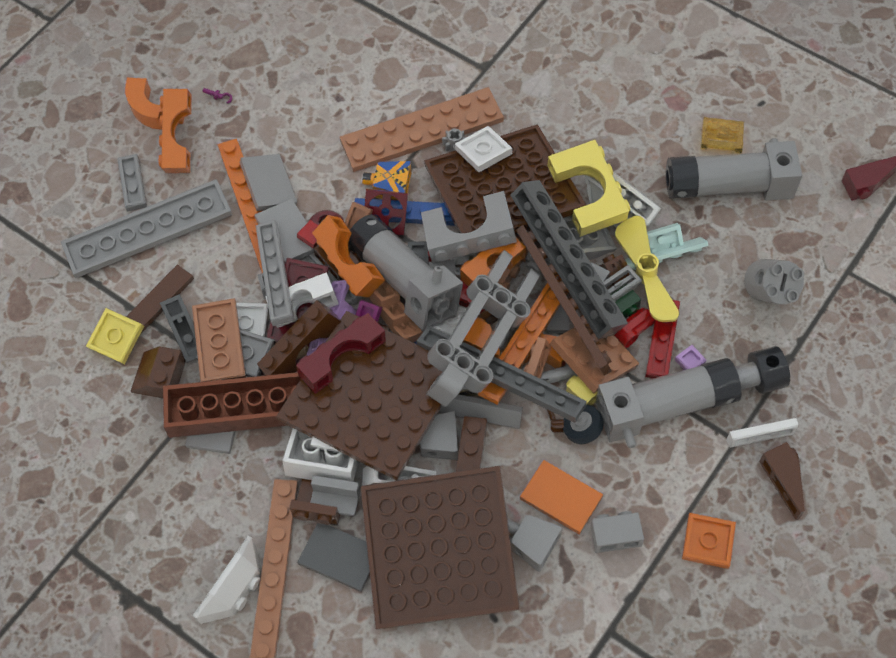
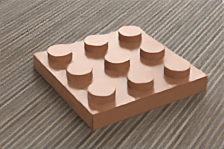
[550,326,639,394]

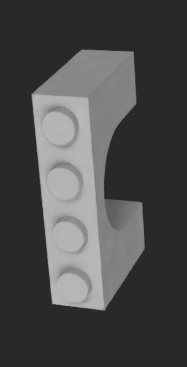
[421,191,517,264]

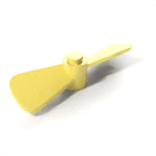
[615,216,679,322]

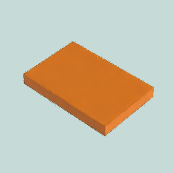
[520,460,603,535]

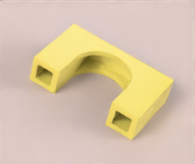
[547,140,630,237]

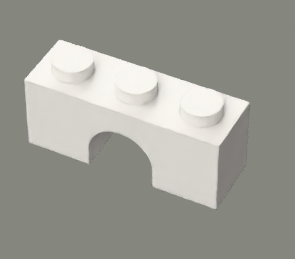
[265,272,339,328]

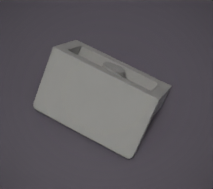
[310,475,360,516]

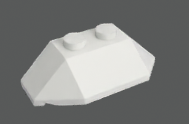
[585,172,661,228]
[192,536,261,624]

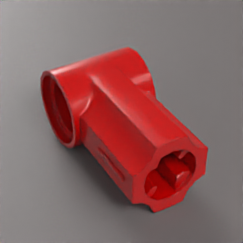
[614,307,655,348]

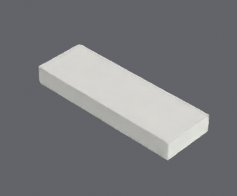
[726,418,798,448]

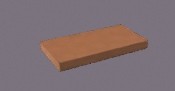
[192,298,246,382]

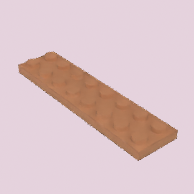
[340,87,504,172]

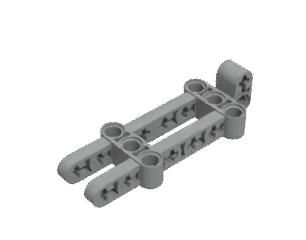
[427,250,540,407]

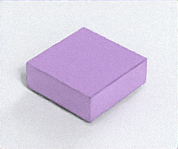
[675,345,707,370]

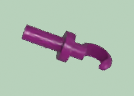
[202,88,233,104]

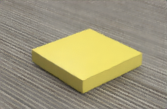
[86,308,144,365]

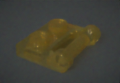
[700,117,744,154]

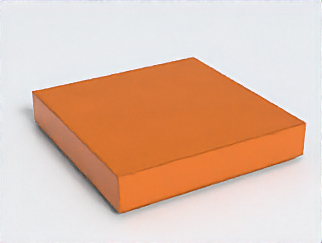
[682,513,736,569]

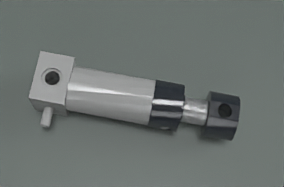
[595,346,790,448]

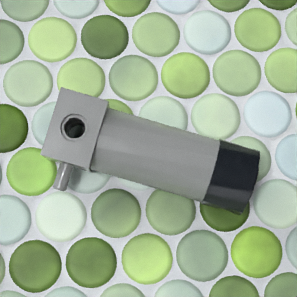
[665,138,802,201]
[348,215,463,330]

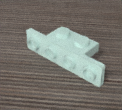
[625,223,708,270]

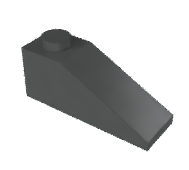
[160,294,197,362]

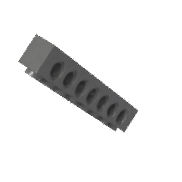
[510,180,628,339]

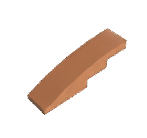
[369,281,423,342]

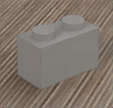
[590,511,644,553]

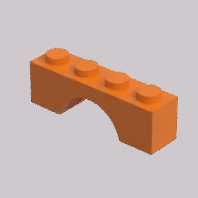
[158,89,192,173]
[312,215,385,297]

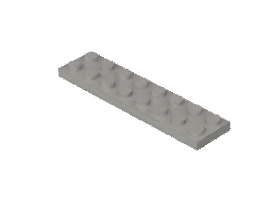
[61,179,233,278]

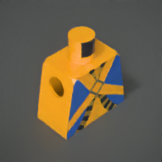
[362,161,412,200]

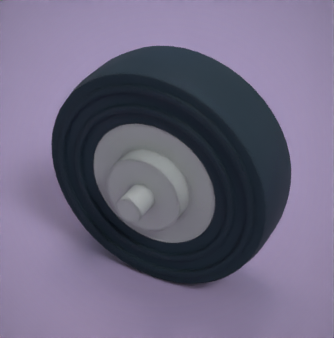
[563,404,604,444]

